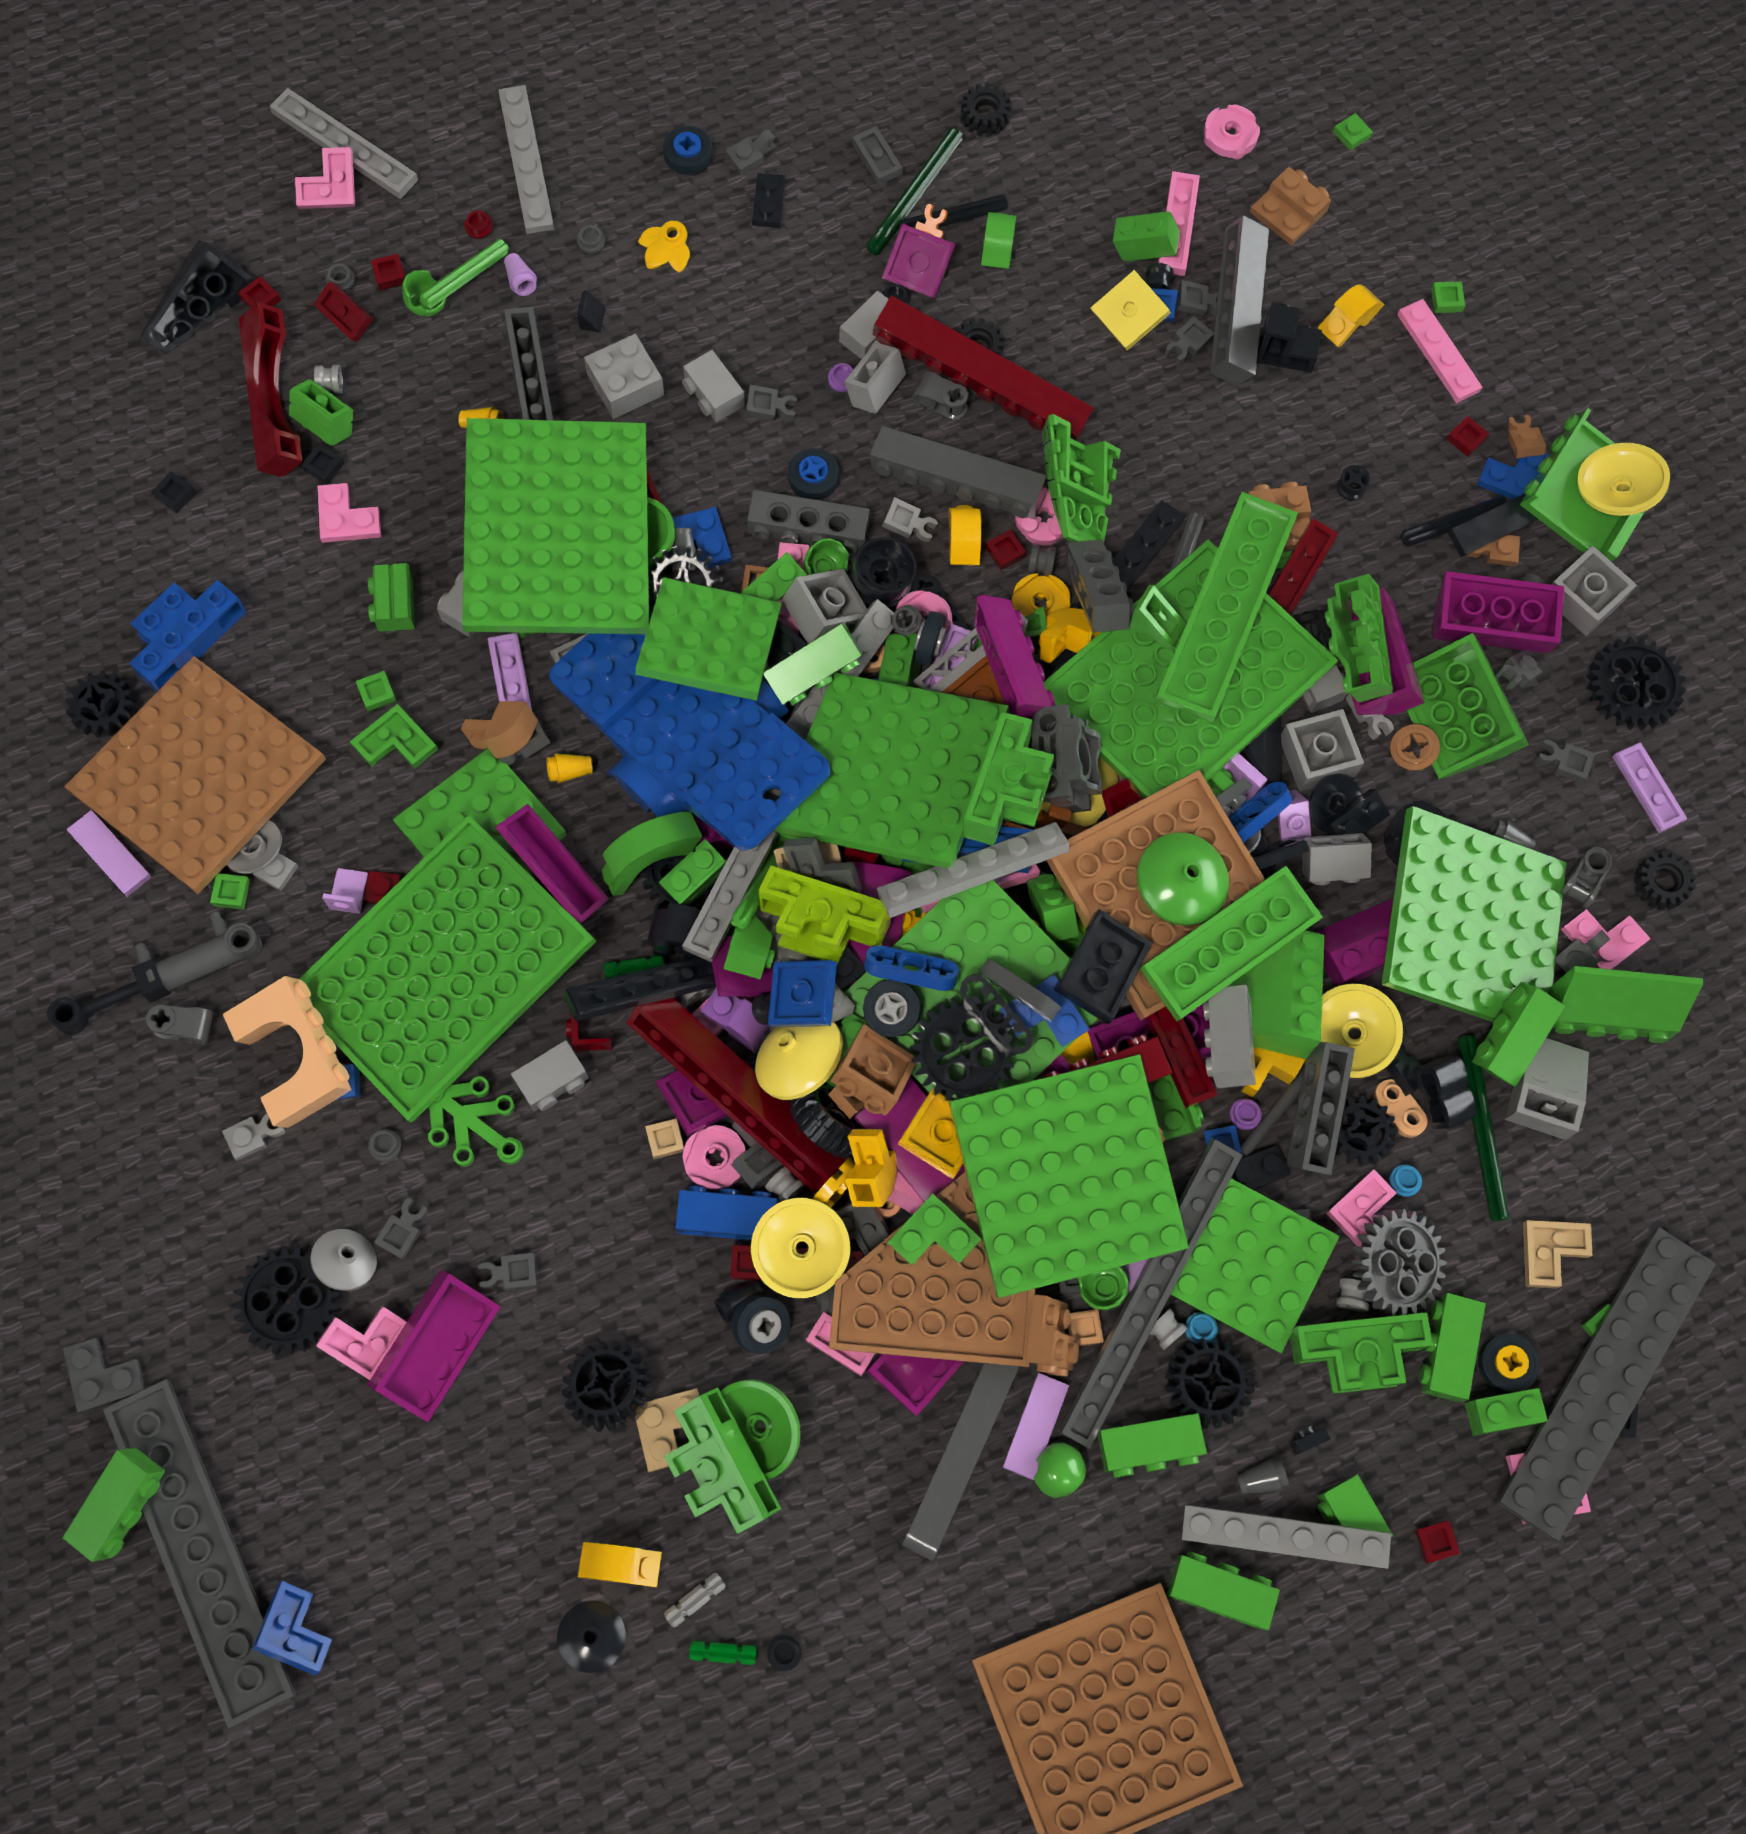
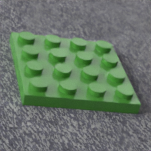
[635,577,781,701]
[393,748,567,863]
[1170,1179,1340,1354]

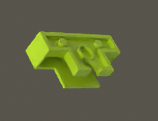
[758,865,891,965]

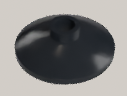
[1309,773,1361,834]
[557,1601,626,1673]

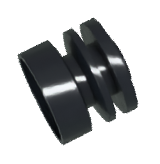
[849,537,917,613]

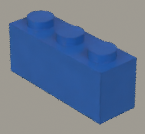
[675,1186,777,1240]

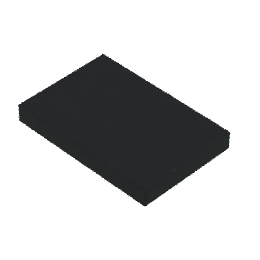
[1054,909,1152,1025]

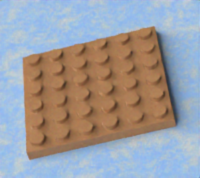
[64,656,326,895]
[1046,770,1265,1021]
[971,1583,1243,1834]

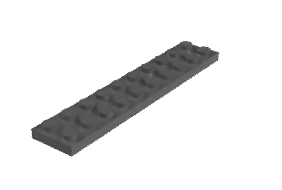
[1496,1227,1716,1542]
[103,1379,296,1729]

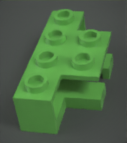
[1325,574,1393,703]
[963,711,1054,846]
[1290,1313,1433,1394]
[664,1387,781,1534]

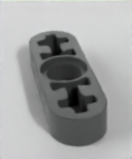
[978,958,1061,1022]

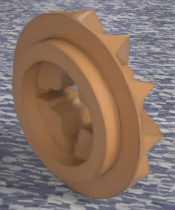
[1390,724,1440,772]

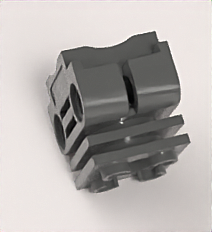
[1028,704,1102,813]

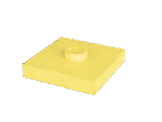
[1091,270,1171,351]

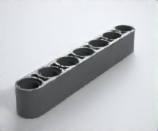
[902,1363,1019,1561]

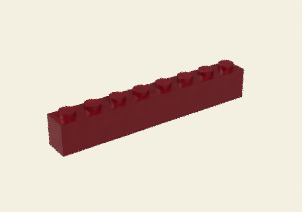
[872,295,1094,441]
[626,997,849,1194]

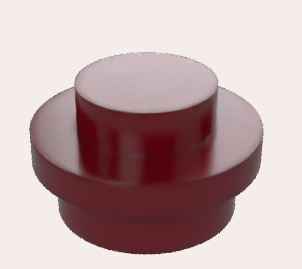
[464,210,493,239]

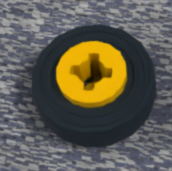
[1478,1333,1539,1393]

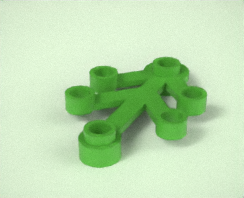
[428,1076,524,1167]

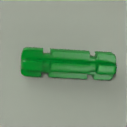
[603,955,665,979]
[689,1641,757,1665]

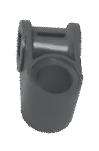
[912,372,968,420]
[1560,847,1612,909]
[146,1005,213,1045]

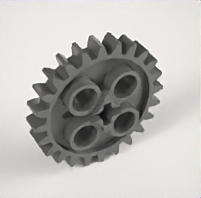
[1352,1209,1447,1316]

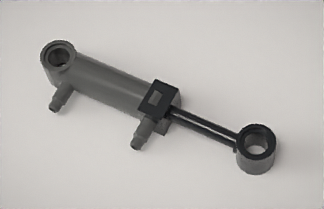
[47,912,262,1035]

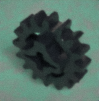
[65,671,136,738]
[1335,1096,1398,1166]

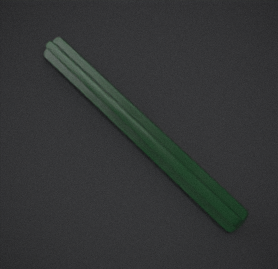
[867,127,963,256]
[1458,1035,1509,1222]

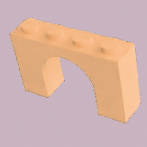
[223,976,352,1128]

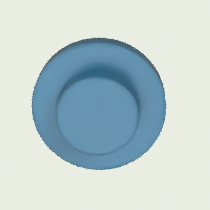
[1389,1165,1422,1197]
[1185,1312,1218,1345]

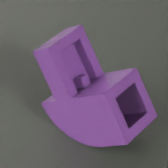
[700,987,769,1053]

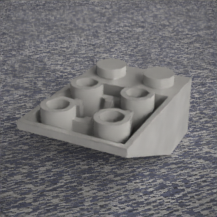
[1505,1038,1589,1140]

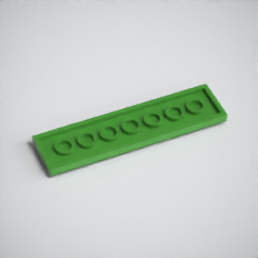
[1156,492,1298,722]

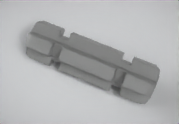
[664,1573,725,1627]

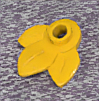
[638,221,690,273]

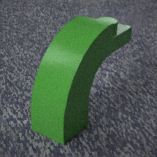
[602,811,702,896]

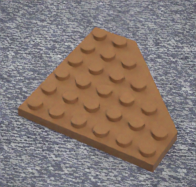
[829,1172,1035,1367]

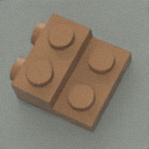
[1250,167,1331,245]
[1248,482,1311,550]
[830,1024,916,1116]
[1026,1295,1079,1377]

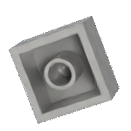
[584,334,664,419]
[1551,546,1637,636]
[782,569,867,644]
[1281,709,1364,792]

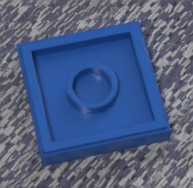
[768,960,837,1027]

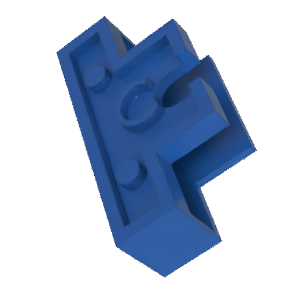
[129,580,247,692]

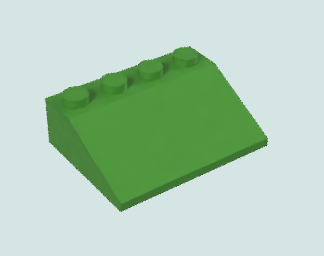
[1407,633,1529,779]
[1228,930,1324,1059]
[1548,966,1703,1043]

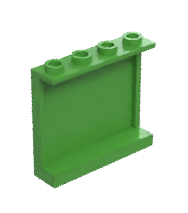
[1520,408,1645,561]

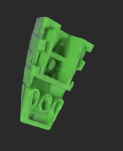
[1042,414,1121,543]

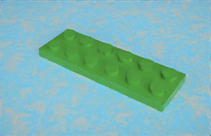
[1139,866,1323,1021]

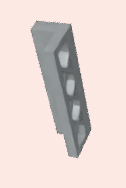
[913,614,1028,693]

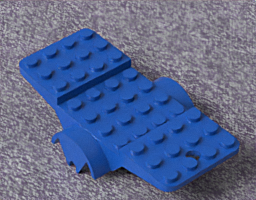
[549,610,831,851]

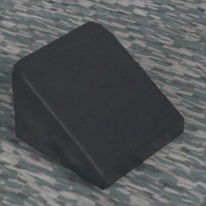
[577,290,606,332]

